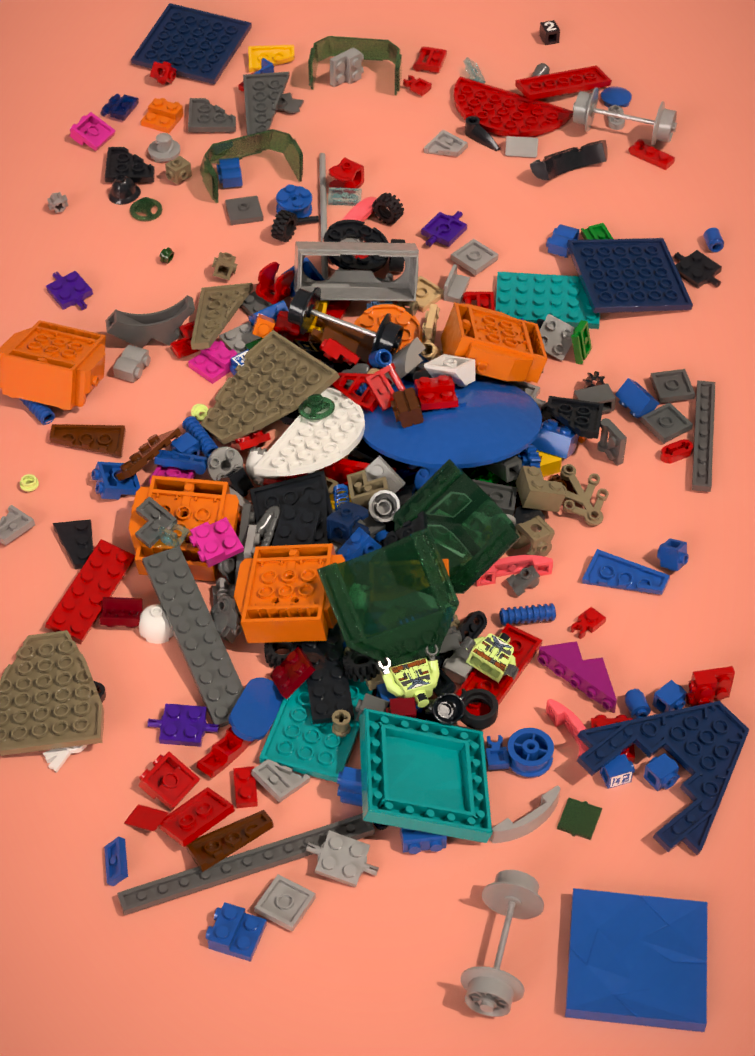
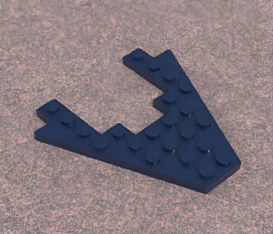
[577,701,750,856]

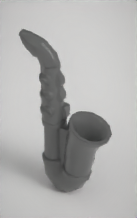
[254,506,281,546]

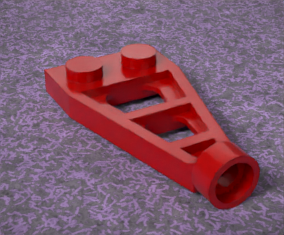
[330,373,393,412]

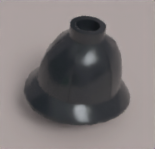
[108,174,141,205]

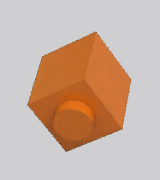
[252,313,275,338]

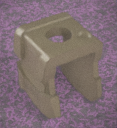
[511,515,555,557]

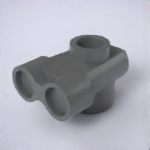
[506,565,540,597]

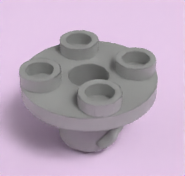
[148,133,181,163]
[207,446,244,481]

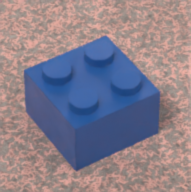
[532,419,579,459]

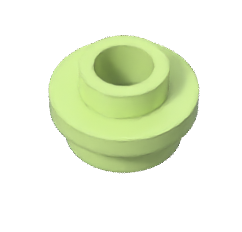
[191,404,209,422]
[20,474,39,492]

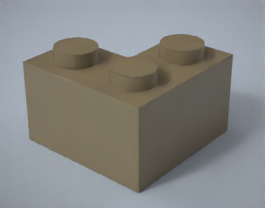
[515,466,566,512]
[347,470,391,513]

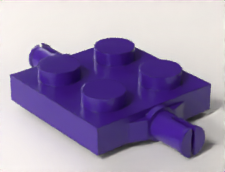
[421,211,467,247]
[46,271,93,310]
[148,703,219,747]

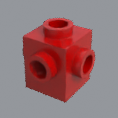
[150,61,176,85]

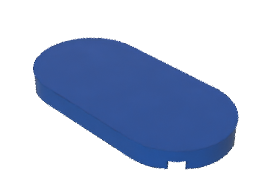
[228,677,284,741]

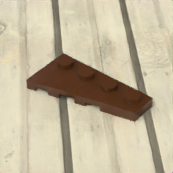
[49,424,126,457]

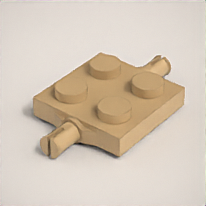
[422,304,440,344]

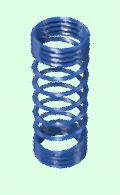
[333,484,350,511]

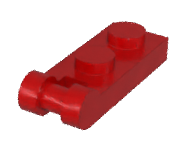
[628,139,675,170]

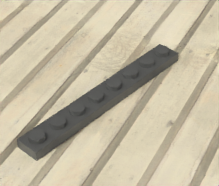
[692,380,715,492]

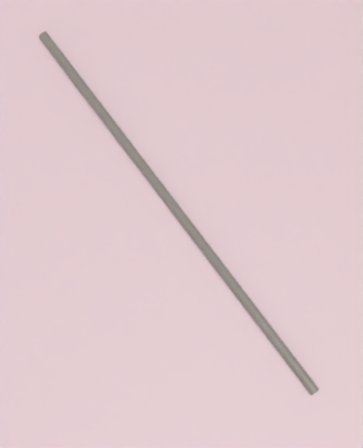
[319,153,329,330]

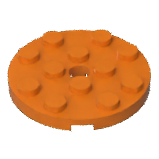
[354,304,423,353]

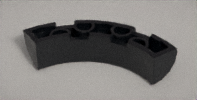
[530,139,608,180]

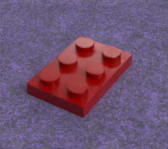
[158,787,235,847]

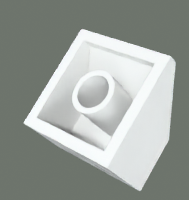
[424,354,475,387]

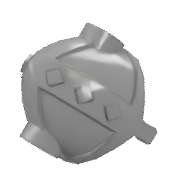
[368,490,400,522]

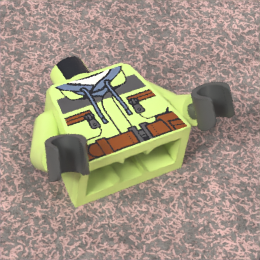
[460,633,519,683]
[376,645,440,708]

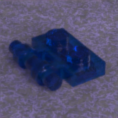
[100,94,139,121]

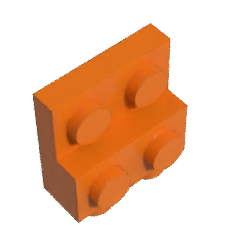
[141,98,184,134]

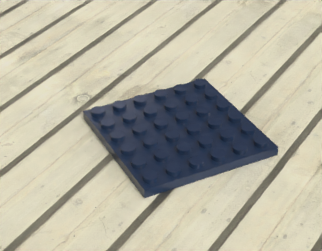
[131,3,252,85]
[567,238,693,313]

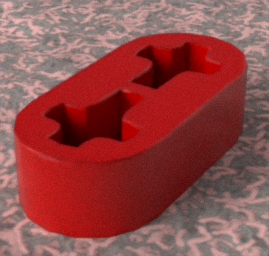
[660,439,693,464]

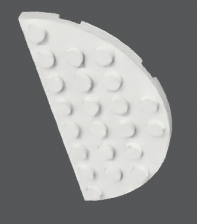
[253,387,365,477]

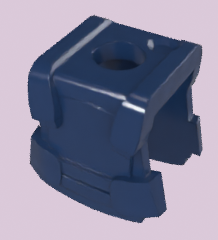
[327,502,370,544]

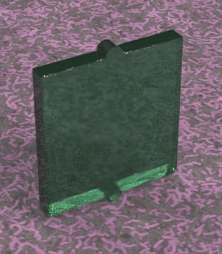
[557,798,602,840]

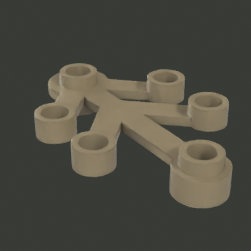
[560,464,609,527]

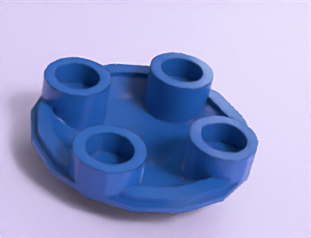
[601,86,632,107]

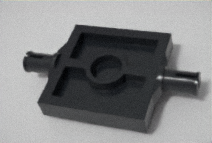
[674,250,722,288]

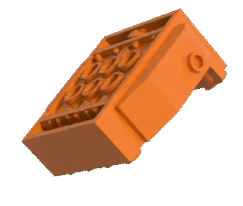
[440,302,548,383]
[0,320,106,410]
[129,475,242,582]
[234,543,352,643]

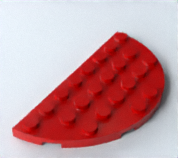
[454,76,573,137]

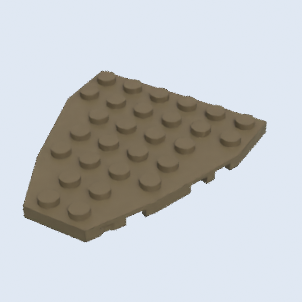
[201,330,340,445]
[0,630,104,756]

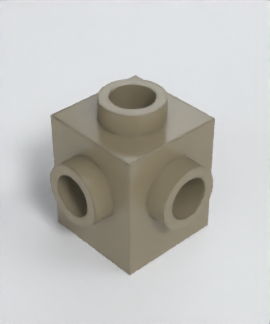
[165,156,192,184]
[212,252,238,280]

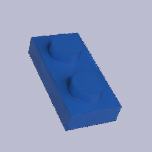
[104,836,128,886]

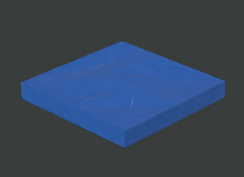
[565,888,708,1032]

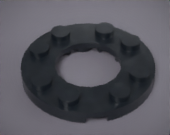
[323,220,389,273]

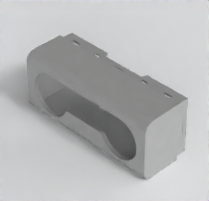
[294,241,419,301]

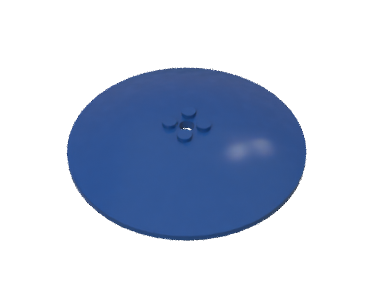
[362,374,542,469]

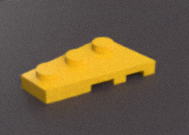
[248,45,295,73]

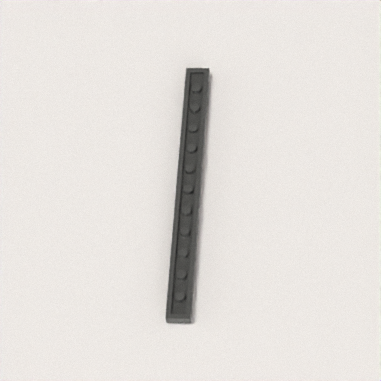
[117,814,375,916]

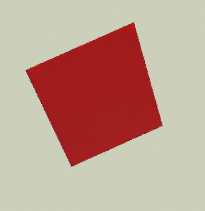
[124,804,169,832]

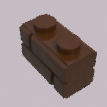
[390,387,424,428]

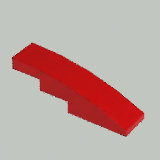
[196,726,254,778]

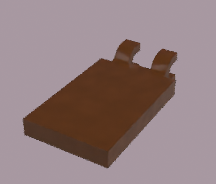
[309,317,375,364]

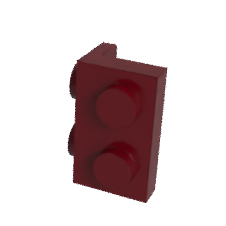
[100,597,143,628]

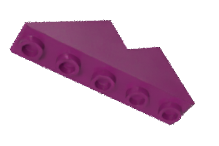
[537,641,617,713]

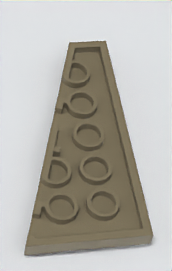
[191,283,253,350]

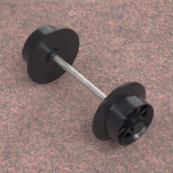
[288,287,404,356]

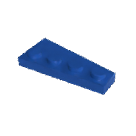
[582,549,670,595]

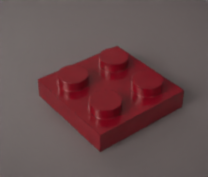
[270,647,315,699]

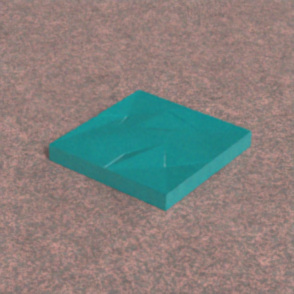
[359,708,492,843]

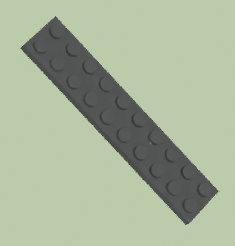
[142,546,244,728]

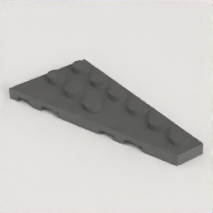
[243,72,290,145]

